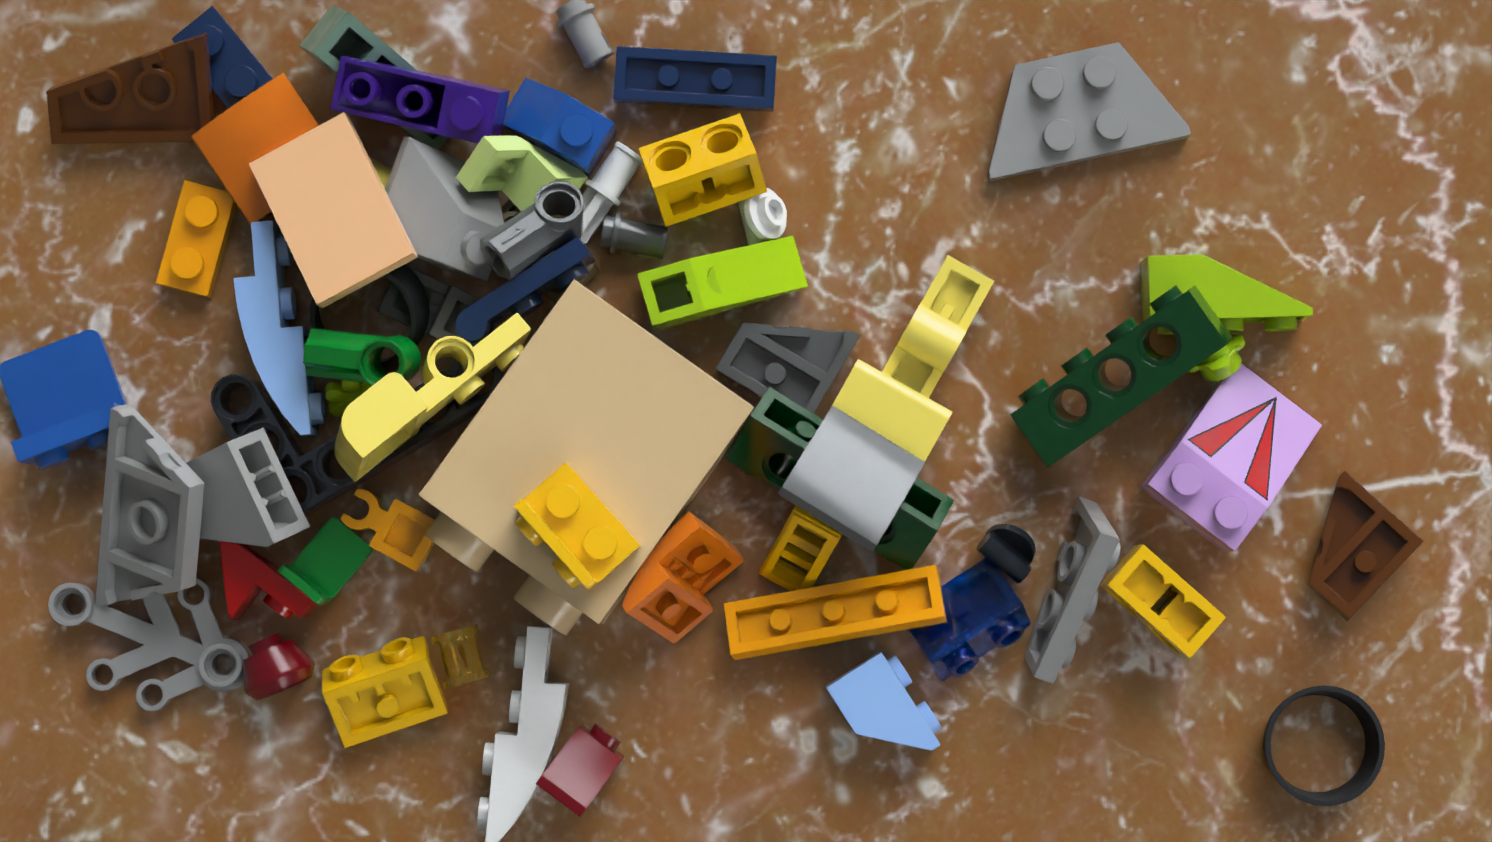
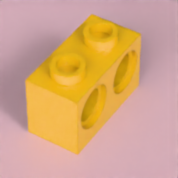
[638,113,767,227]
[1099,544,1226,659]

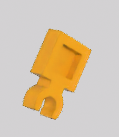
[340,489,435,572]

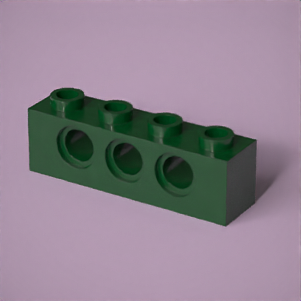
[1010,285,1233,468]
[725,387,954,570]

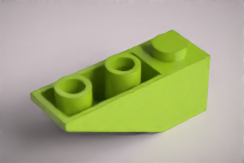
[637,236,808,332]
[1140,254,1313,335]

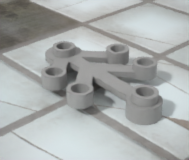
[48,578,250,711]

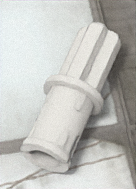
[581,141,643,244]

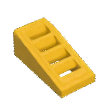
[758,505,842,591]

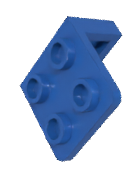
[0,330,127,470]

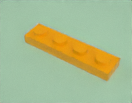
[724,565,947,660]

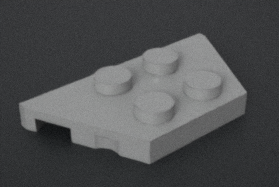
[987,42,1191,182]
[95,404,205,606]

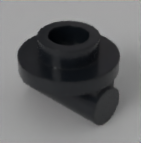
[976,524,1036,584]

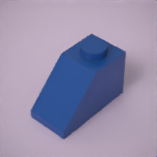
[503,78,617,178]

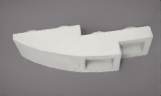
[477,626,569,842]

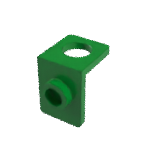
[278,517,373,605]

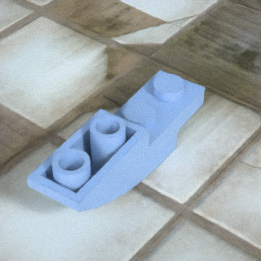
[233,221,326,438]

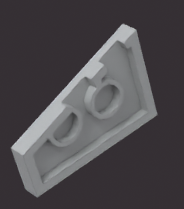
[1024,496,1120,684]

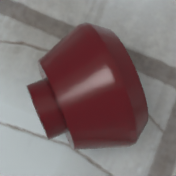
[243,633,315,700]

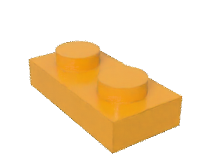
[156,180,237,299]

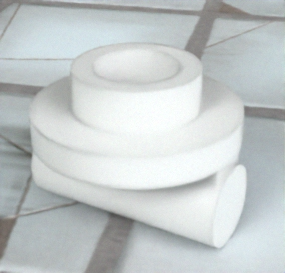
[738,188,787,245]

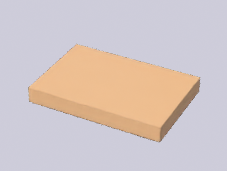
[249,112,418,308]

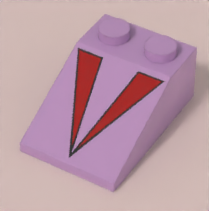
[1139,363,1322,552]

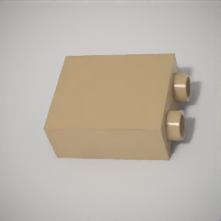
[419,279,754,636]

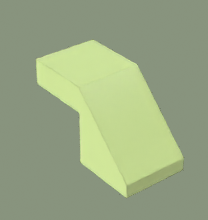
[455,136,588,218]

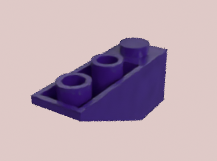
[331,56,510,144]

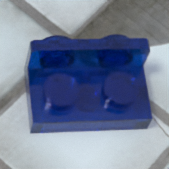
[908,558,1031,681]

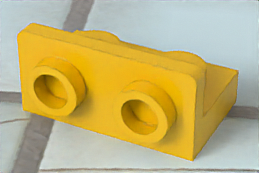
[513,462,641,590]
[322,636,448,748]

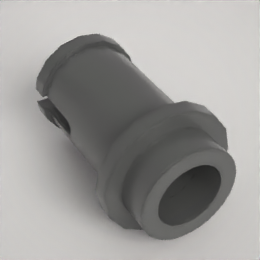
[600,212,669,260]

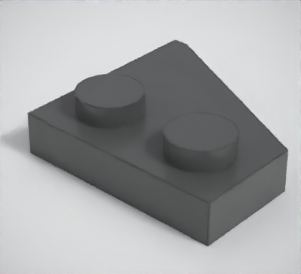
[715,323,861,414]

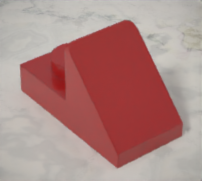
[219,541,318,620]

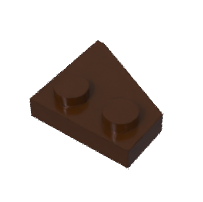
[1307,471,1423,622]

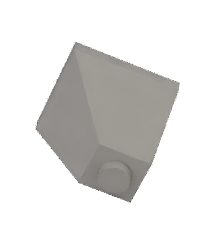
[385,136,504,281]

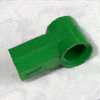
[303,328,421,386]

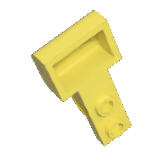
[831,255,994,462]
[335,313,531,482]

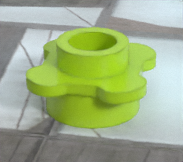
[1188,334,1245,381]

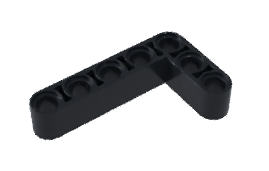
[211,361,505,516]

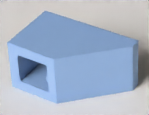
[825,651,942,751]

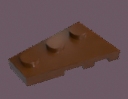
[46,31,214,144]

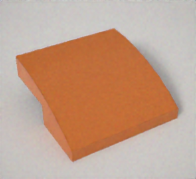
[191,73,319,226]
[622,511,745,644]

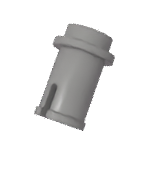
[555,0,615,69]

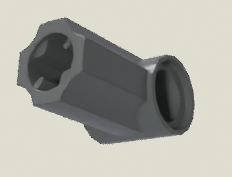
[480,181,584,280]

